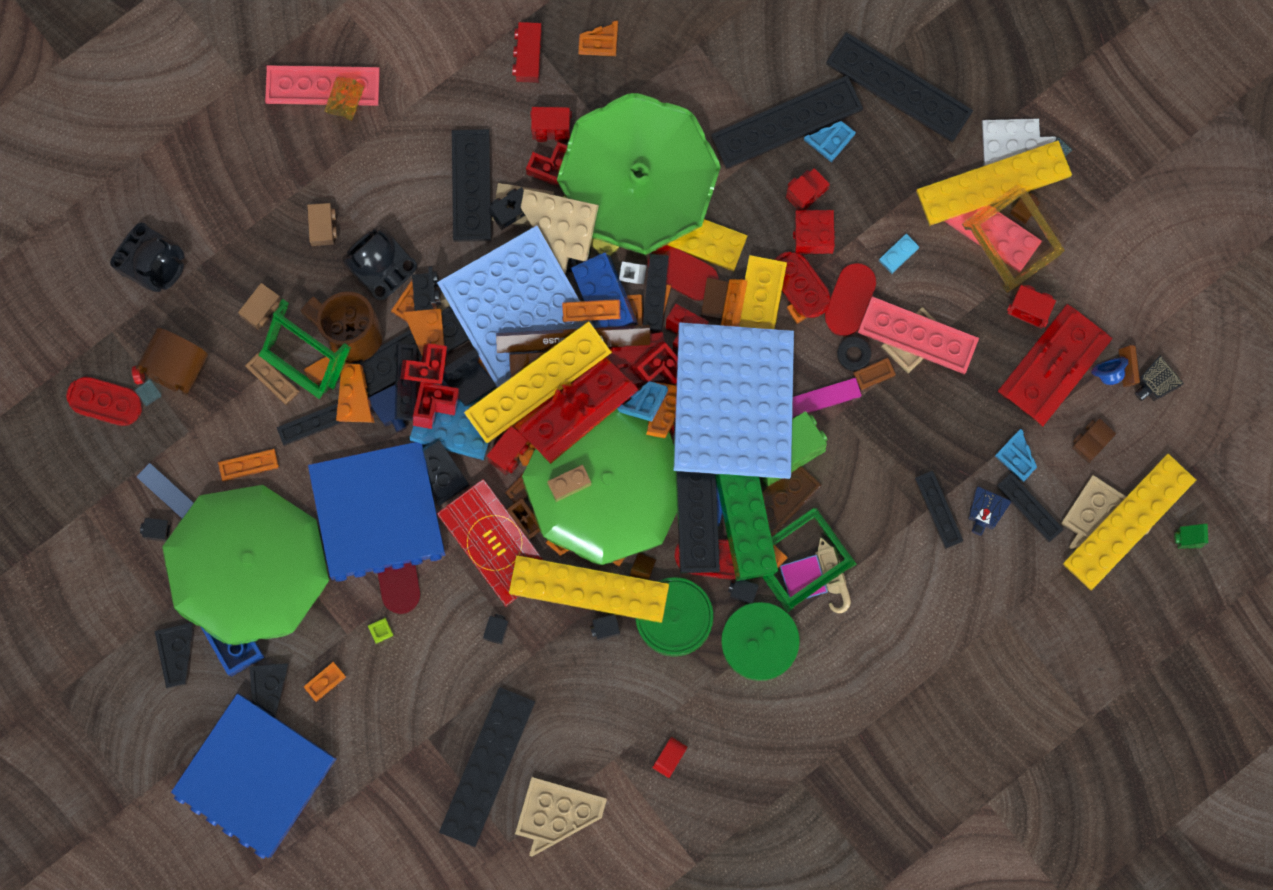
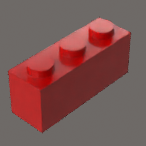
[512,22,542,83]

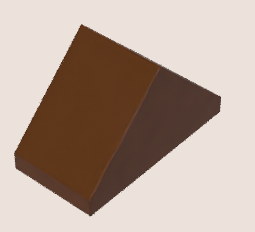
[506,498,540,540]
[629,553,656,580]

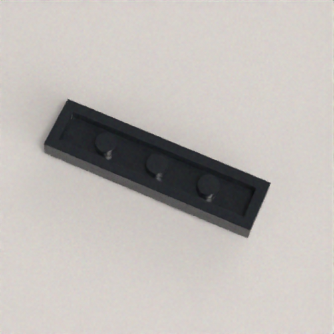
[643,254,669,331]
[395,343,417,421]
[276,403,344,446]
[915,471,963,549]
[996,473,1064,543]

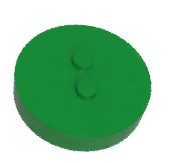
[636,577,713,657]
[721,602,800,681]

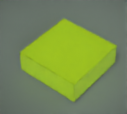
[368,618,394,644]

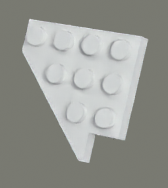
[982,119,1056,166]

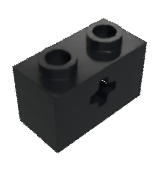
[489,187,526,230]

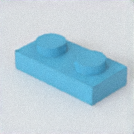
[879,234,919,274]

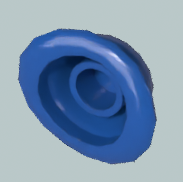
[1091,357,1128,385]

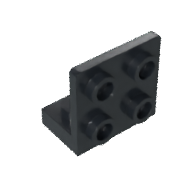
[412,266,441,311]
[443,349,496,406]

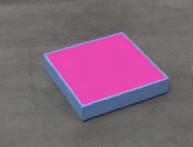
[780,555,828,599]

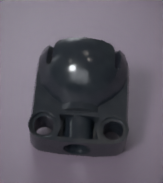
[110,223,185,292]
[342,225,417,300]

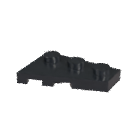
[422,439,470,506]
[155,623,194,689]
[249,663,289,718]

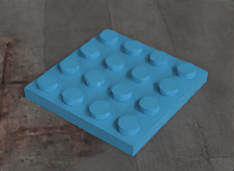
[410,380,496,460]

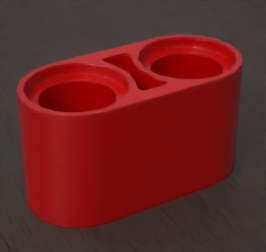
[653,737,688,778]

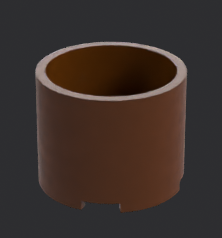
[317,292,383,362]
[135,328,209,396]

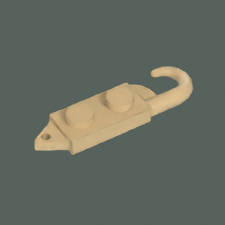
[815,538,851,613]

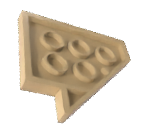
[521,189,599,273]
[1061,475,1152,549]
[515,777,607,857]

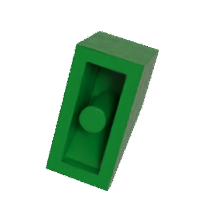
[1174,524,1208,549]

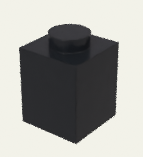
[140,518,171,542]
[728,580,759,604]
[483,614,509,645]
[590,615,620,641]

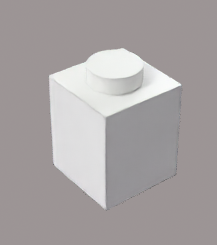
[619,262,647,284]

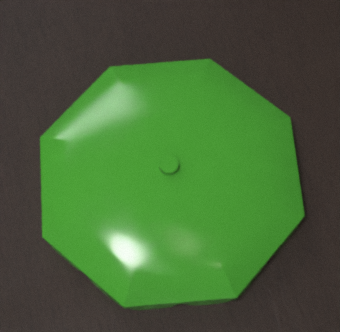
[557,93,721,255]
[522,408,677,565]
[162,485,329,645]

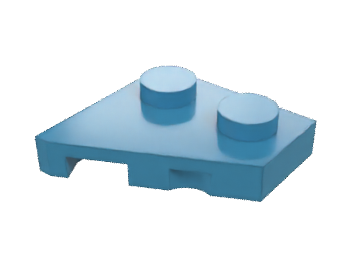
[804,121,856,162]
[618,381,668,422]
[995,429,1037,482]

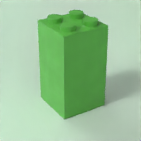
[761,411,828,487]

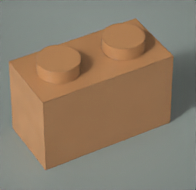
[307,203,337,246]
[238,283,281,330]
[547,465,591,502]

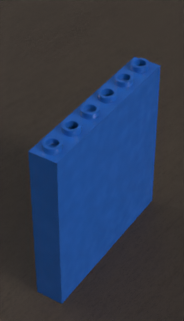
[308,442,446,582]
[171,693,337,859]

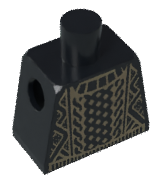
[1135,355,1184,401]

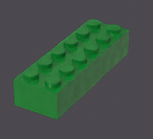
[715,474,778,581]

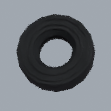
[837,337,871,371]

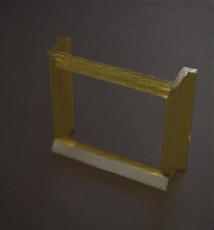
[962,185,1065,293]

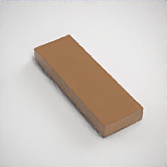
[245,352,300,406]

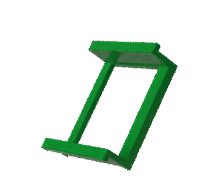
[258,299,351,399]
[762,508,857,613]

